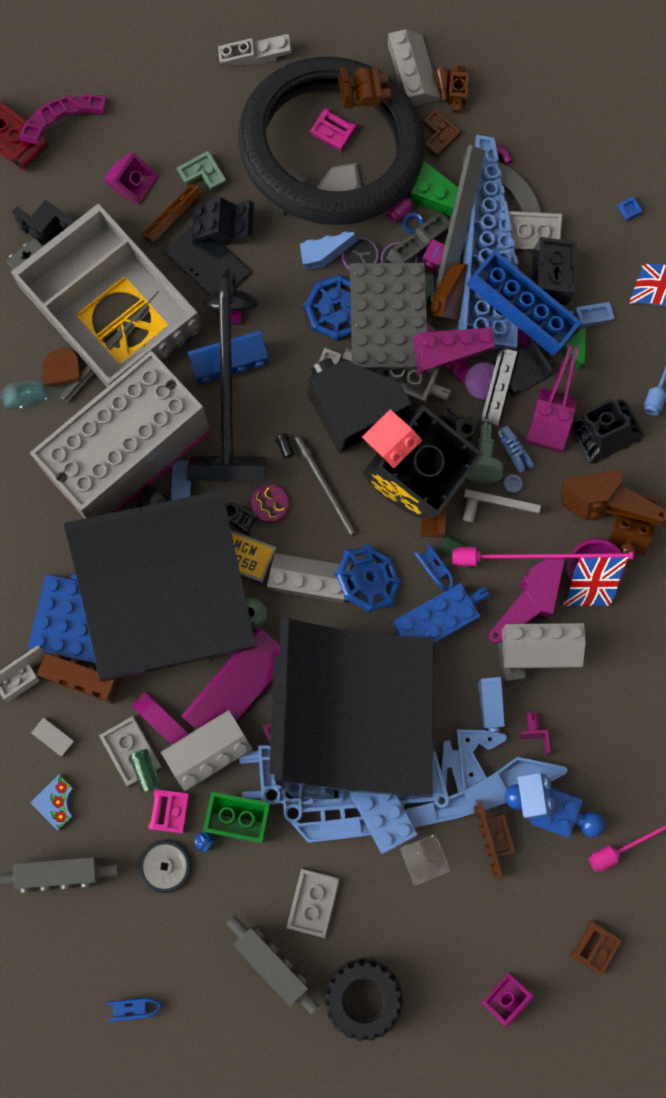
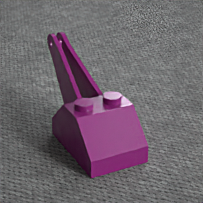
[525,344,579,453]
[488,558,565,644]

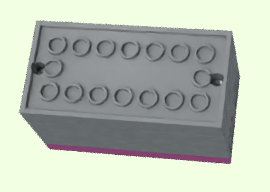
[30,351,211,518]

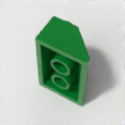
[203,792,270,843]

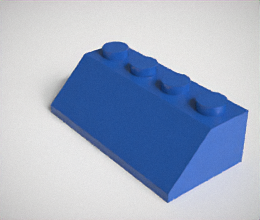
[188,330,269,385]

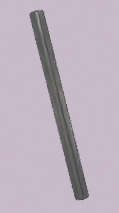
[60,291,159,403]

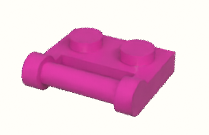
[310,108,357,152]
[148,789,189,834]

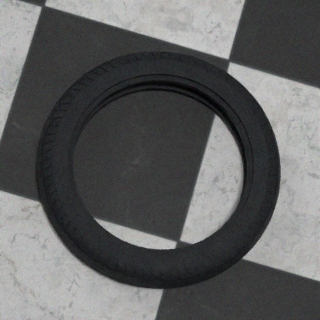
[238,56,425,225]

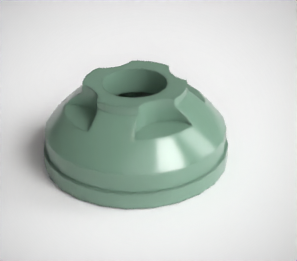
[245,598,267,632]

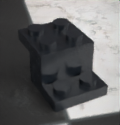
[192,197,254,245]
[12,200,75,245]

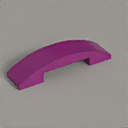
[131,692,189,745]

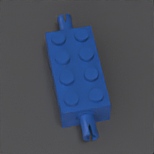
[392,583,489,645]

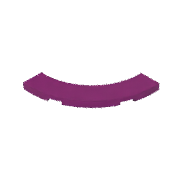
[19,94,107,144]

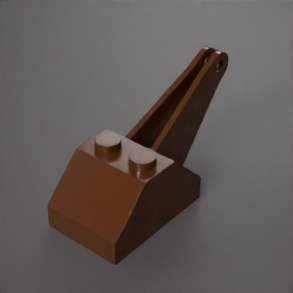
[560,470,666,525]

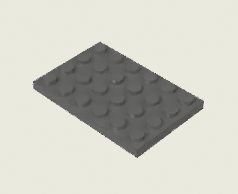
[350,263,427,370]

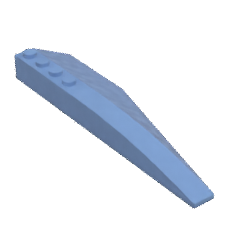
[458,135,518,349]

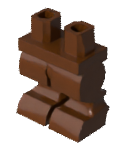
[339,67,391,109]

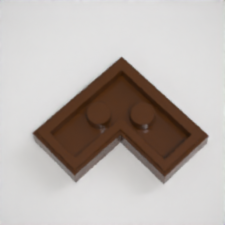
[422,109,461,158]

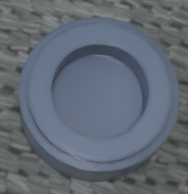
[503,474,523,494]

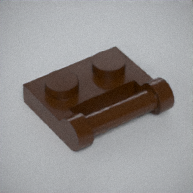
[570,921,622,976]

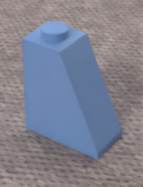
[478,677,505,732]

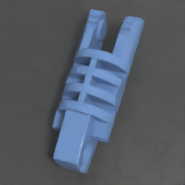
[498,426,534,472]

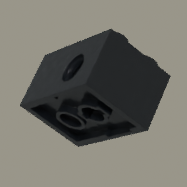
[532,237,577,305]

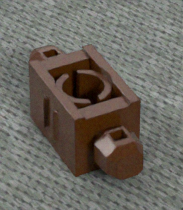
[448,63,469,113]

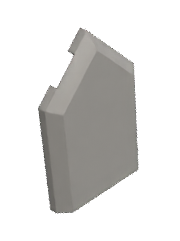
[316,163,361,191]

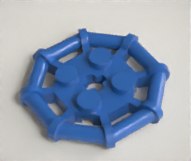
[303,274,351,341]
[335,544,402,613]

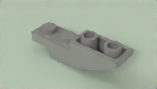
[218,34,292,65]

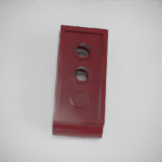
[0,102,49,171]

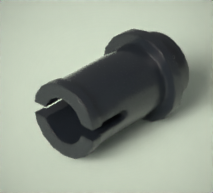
[275,433,294,459]

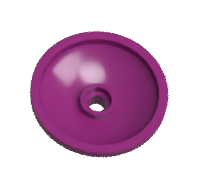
[566,538,625,583]

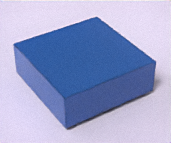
[617,196,643,221]

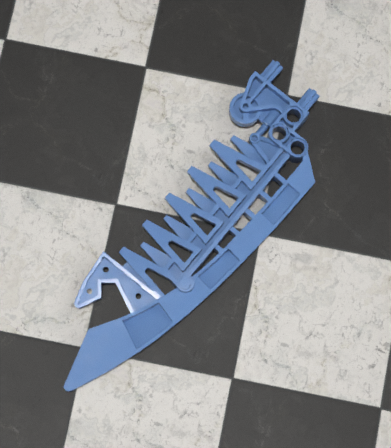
[239,730,567,843]

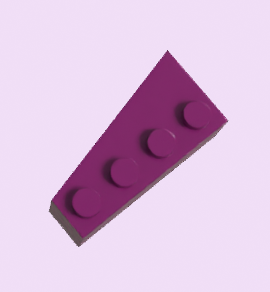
[413,328,495,375]

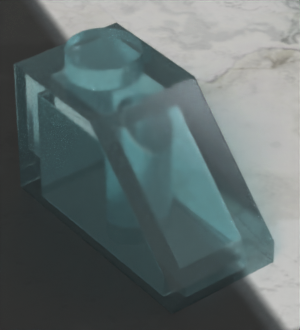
[0,381,47,410]

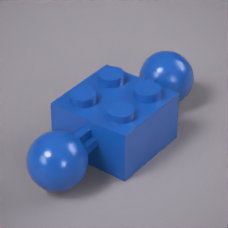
[505,784,605,838]

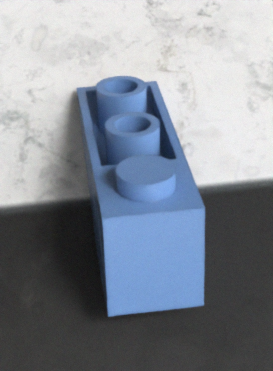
[300,231,357,271]

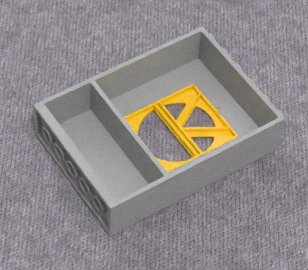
[11,204,202,387]

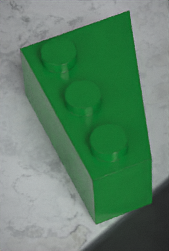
[410,161,458,217]

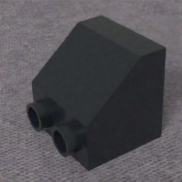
[307,358,411,453]

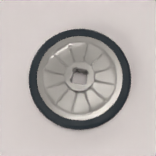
[139,840,191,893]

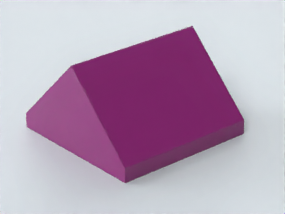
[481,973,534,1028]

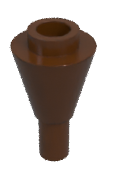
[433,67,451,102]

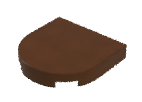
[43,348,81,388]

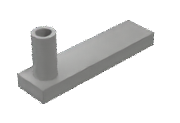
[463,489,541,523]

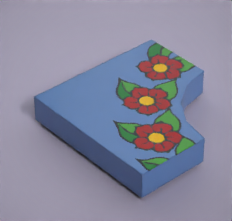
[30,774,74,831]

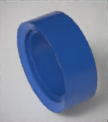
[403,213,423,234]

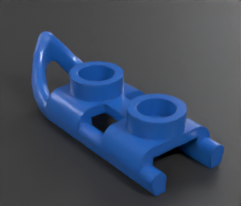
[414,544,453,591]
[107,998,162,1022]

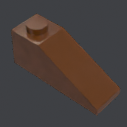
[429,263,468,321]

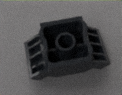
[570,398,645,464]

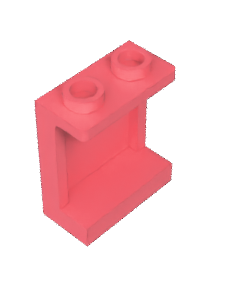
[362,410,422,468]

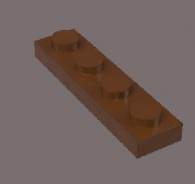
[141,184,203,243]

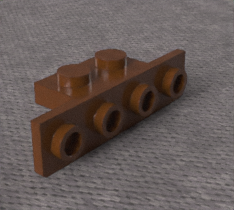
[473,799,515,880]

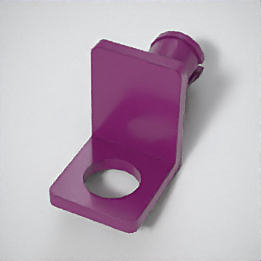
[520,712,550,757]

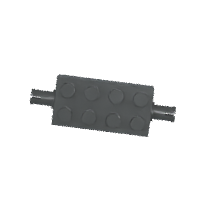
[0,857,119,893]
[226,915,320,1015]

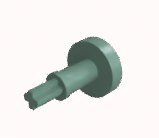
[466,423,503,484]

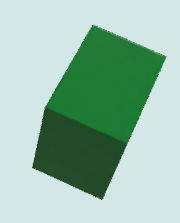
[560,328,586,370]

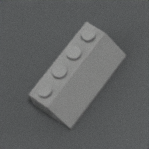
[388,29,441,106]
[267,553,350,603]
[502,623,586,669]
[161,710,253,791]

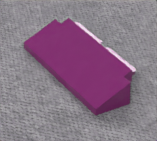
[181,627,280,730]

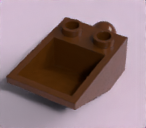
[608,491,660,556]

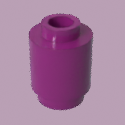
[385,196,413,223]

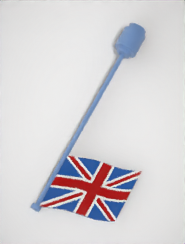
[628,264,666,416]

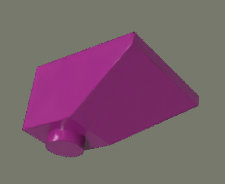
[103,152,158,204]

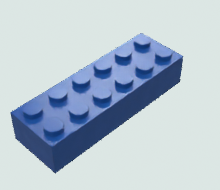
[466,250,582,356]

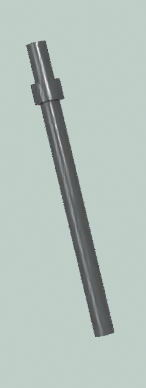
[294,436,356,536]

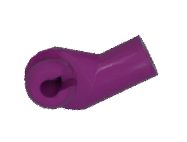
[495,143,513,165]

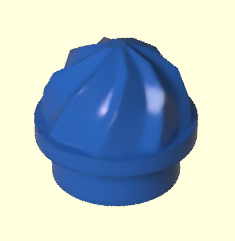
[195,832,215,852]

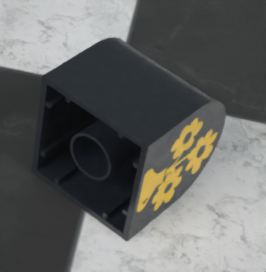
[363,405,483,519]

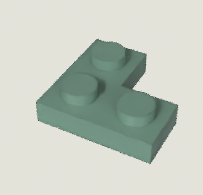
[177,151,226,191]

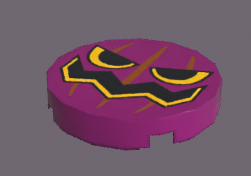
[251,485,289,523]

